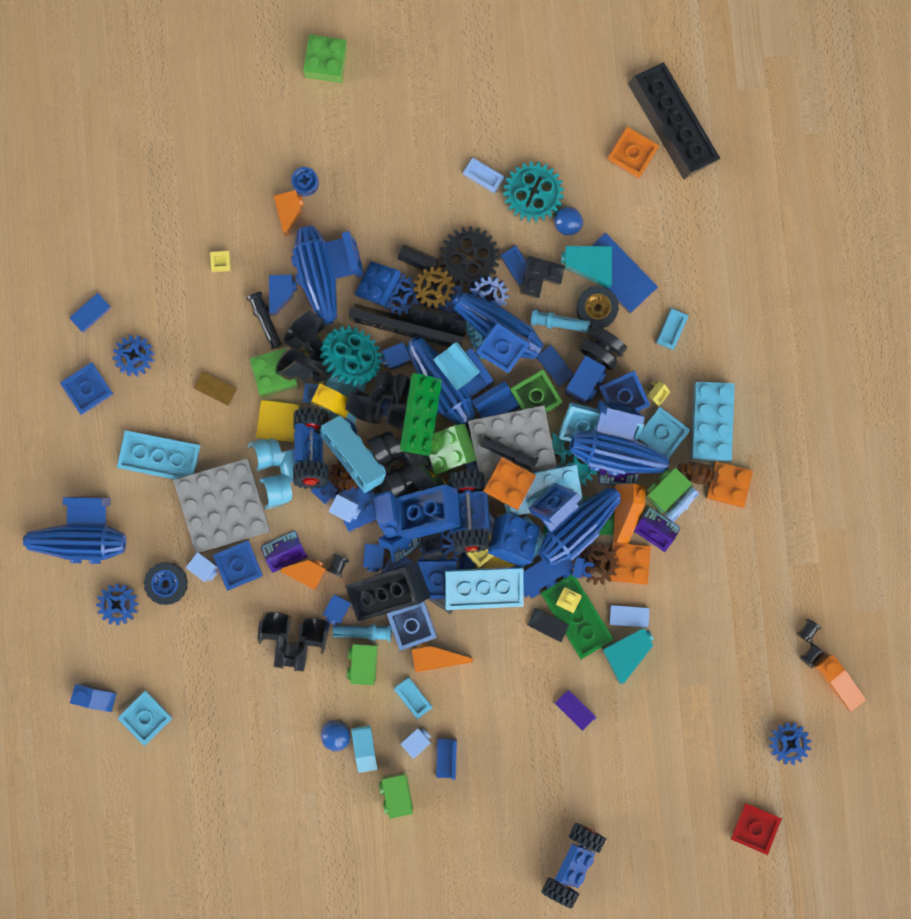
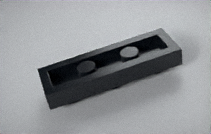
[408,303,467,335]

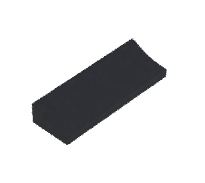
[628,62,720,180]
[349,304,466,348]

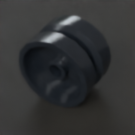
[578,325,627,371]

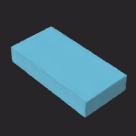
[656,308,689,351]
[394,677,432,719]

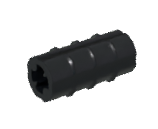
[397,244,439,272]

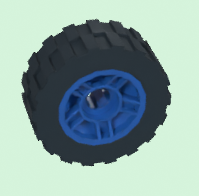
[143,562,188,605]

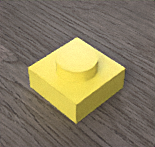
[210,251,231,272]

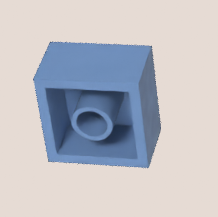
[387,601,438,650]

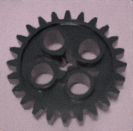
[439,226,501,289]

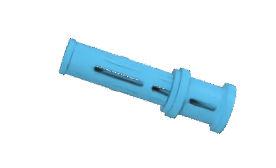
[531,309,590,333]
[333,624,392,642]

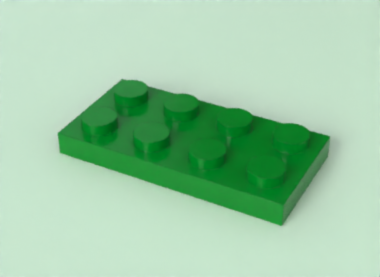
[400,373,442,456]
[540,574,614,660]

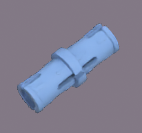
[664,486,699,523]

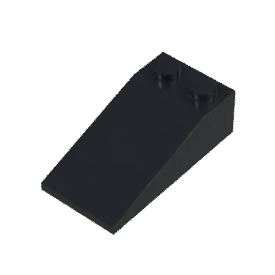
[345,561,431,621]

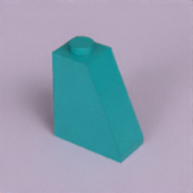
[561,246,612,288]
[602,628,654,684]

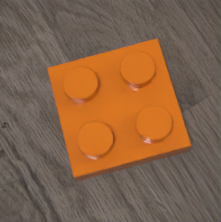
[607,127,659,179]
[483,457,536,510]
[706,461,753,508]
[610,543,651,585]

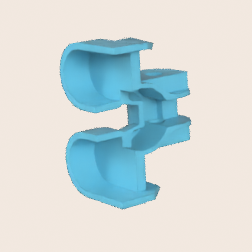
[247,438,298,510]

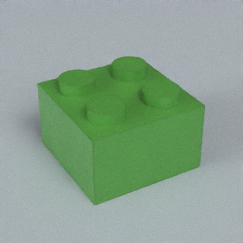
[303,34,348,83]
[249,348,299,398]
[510,370,563,414]
[429,424,477,475]
[645,468,692,514]
[347,644,378,686]
[379,771,414,819]

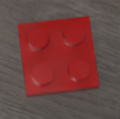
[730,803,782,855]

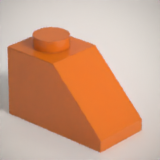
[274,190,304,236]
[280,559,326,590]

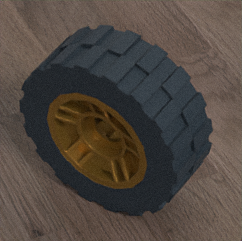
[576,286,619,328]

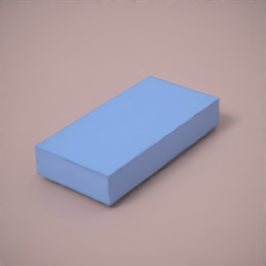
[463,157,504,194]
[609,605,650,628]

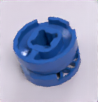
[292,167,319,196]

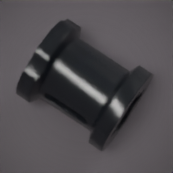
[326,553,350,578]
[797,618,822,644]
[799,643,825,669]

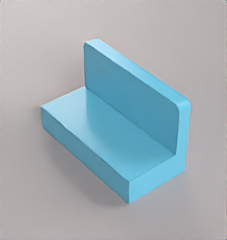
[434,342,480,390]

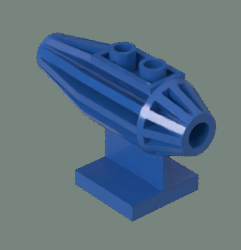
[291,226,364,325]
[452,292,544,373]
[407,337,494,425]
[569,400,669,476]
[528,483,621,566]
[23,497,126,564]

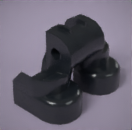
[275,310,333,382]
[345,371,411,430]
[367,431,431,498]
[257,612,330,672]

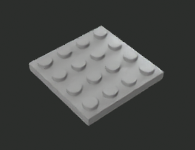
[468,405,557,496]
[173,458,270,553]

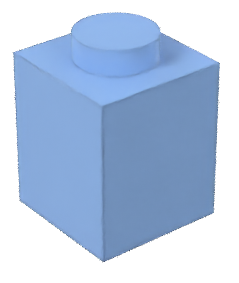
[329,493,361,522]
[186,552,218,582]
[401,727,431,759]

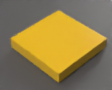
[256,400,300,443]

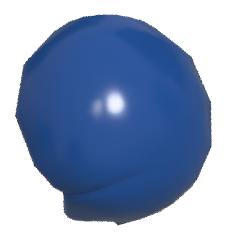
[554,207,583,236]
[321,720,350,752]

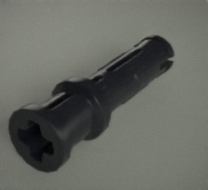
[246,291,282,349]
[480,435,539,473]

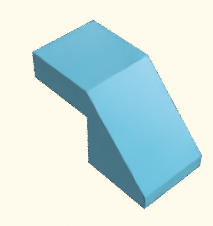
[351,725,378,773]

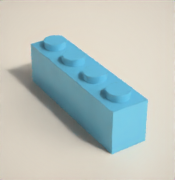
[320,415,386,493]

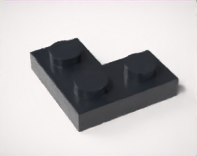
[520,256,565,298]

